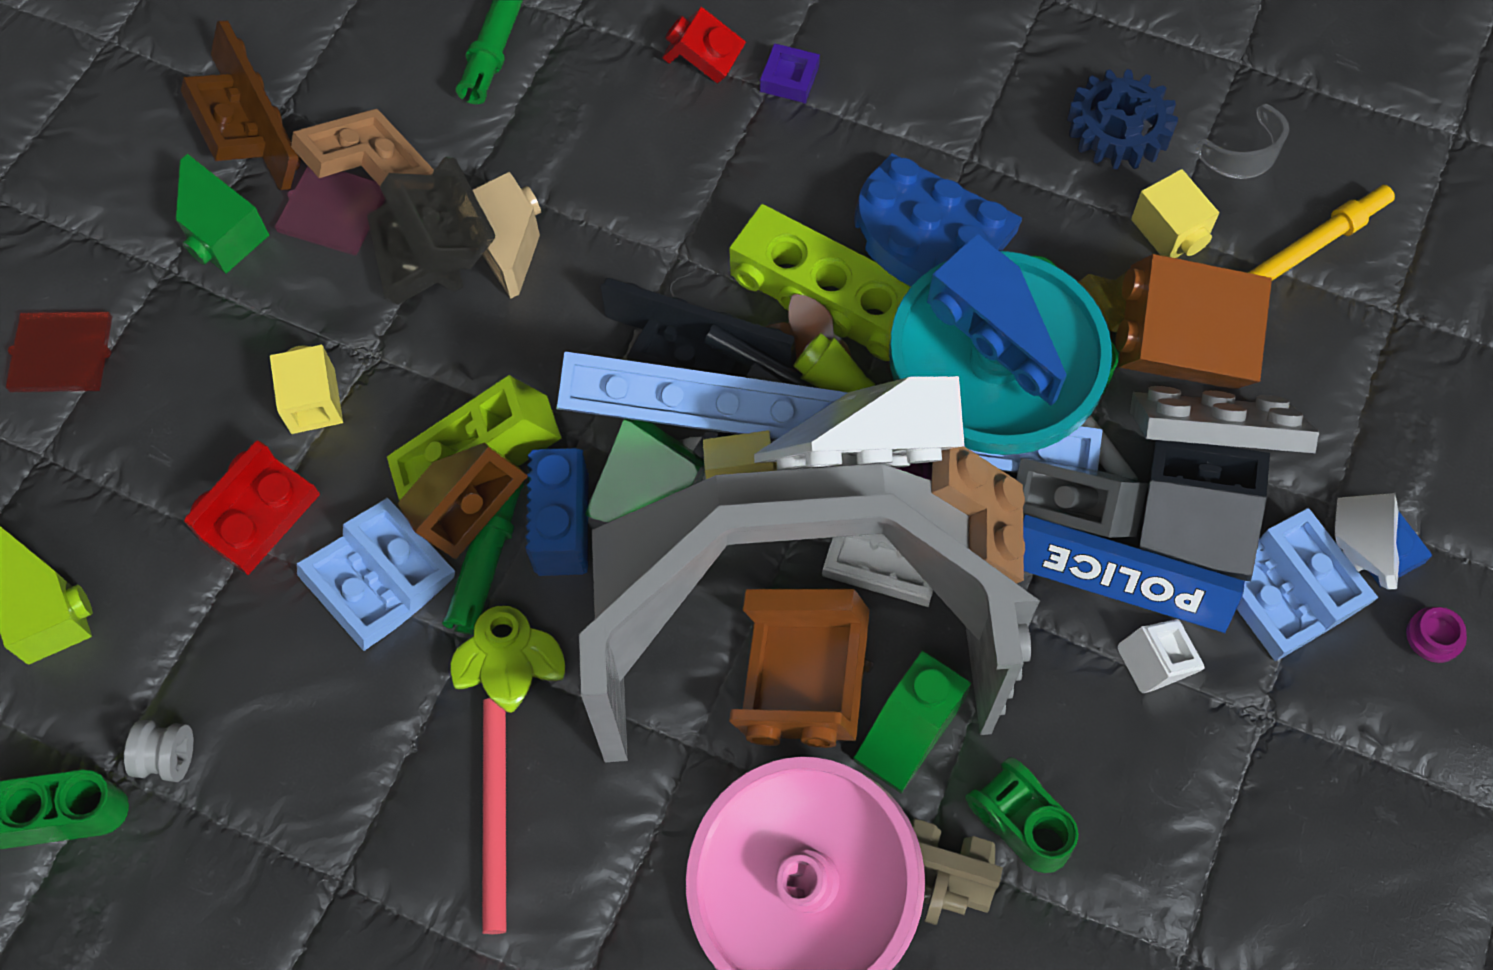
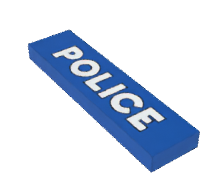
[1023,514,1245,633]

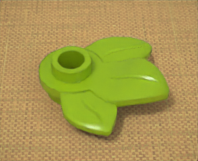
[451,606,565,713]

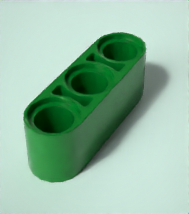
[0,770,129,849]

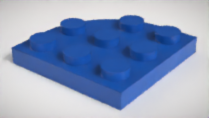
[854,153,1022,286]

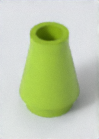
[794,333,875,393]

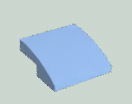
[297,498,455,651]
[1237,508,1378,662]

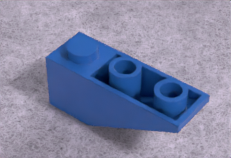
[927,233,1067,406]

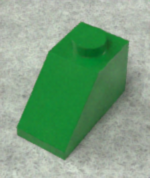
[176,154,269,274]
[854,651,971,794]

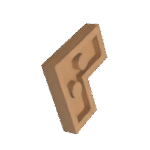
[291,109,434,197]
[931,446,1025,584]

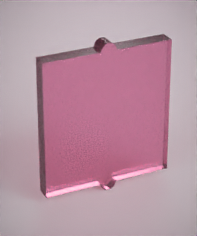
[275,166,387,256]

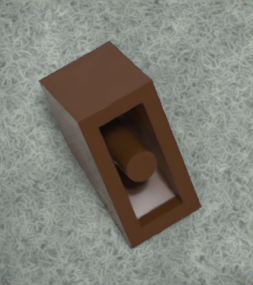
[398,442,528,559]

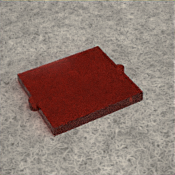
[6,312,113,392]

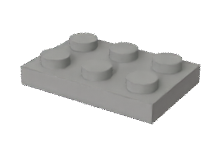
[1130,386,1319,453]

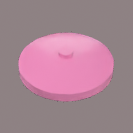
[686,757,925,970]

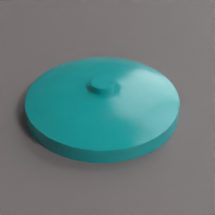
[889,251,1112,455]

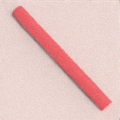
[482,698,506,934]

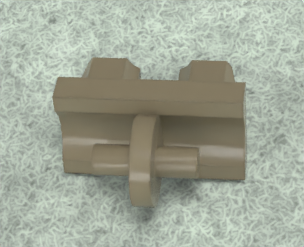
[910,819,1003,925]

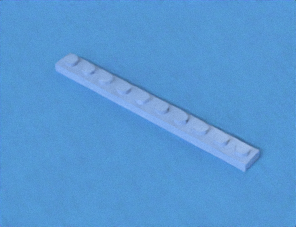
[556,352,1103,473]

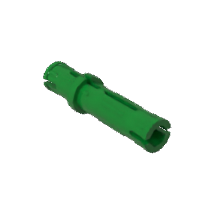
[456,0,523,105]
[442,481,525,635]

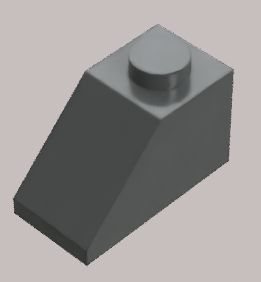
[1016,458,1149,538]

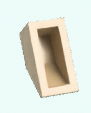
[456,172,541,299]

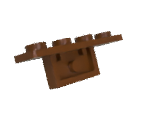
[181,20,301,190]

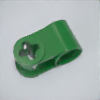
[966,757,1079,873]

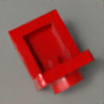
[662,6,746,84]

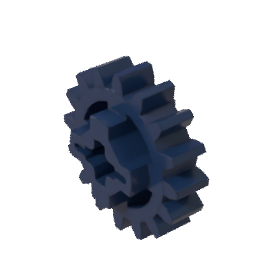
[1067,69,1178,169]

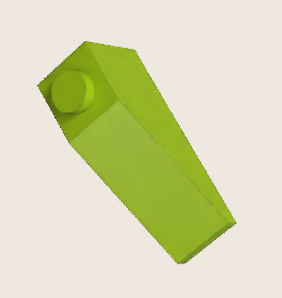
[387,375,562,501]
[0,526,93,665]

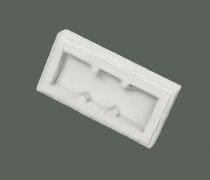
[822,534,933,607]

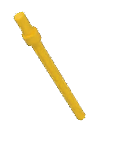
[1248,184,1395,281]

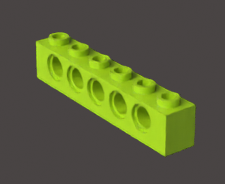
[729,204,911,361]

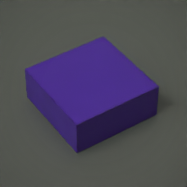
[760,43,820,103]

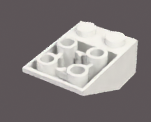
[754,376,964,471]

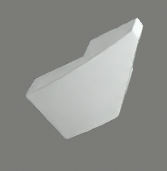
[1335,493,1399,589]

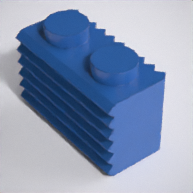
[525,448,589,576]

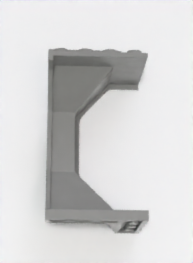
[579,463,1040,763]

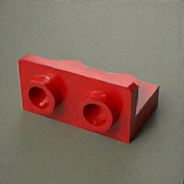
[184,440,320,575]

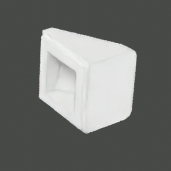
[1118,619,1205,693]

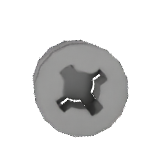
[124,719,194,782]

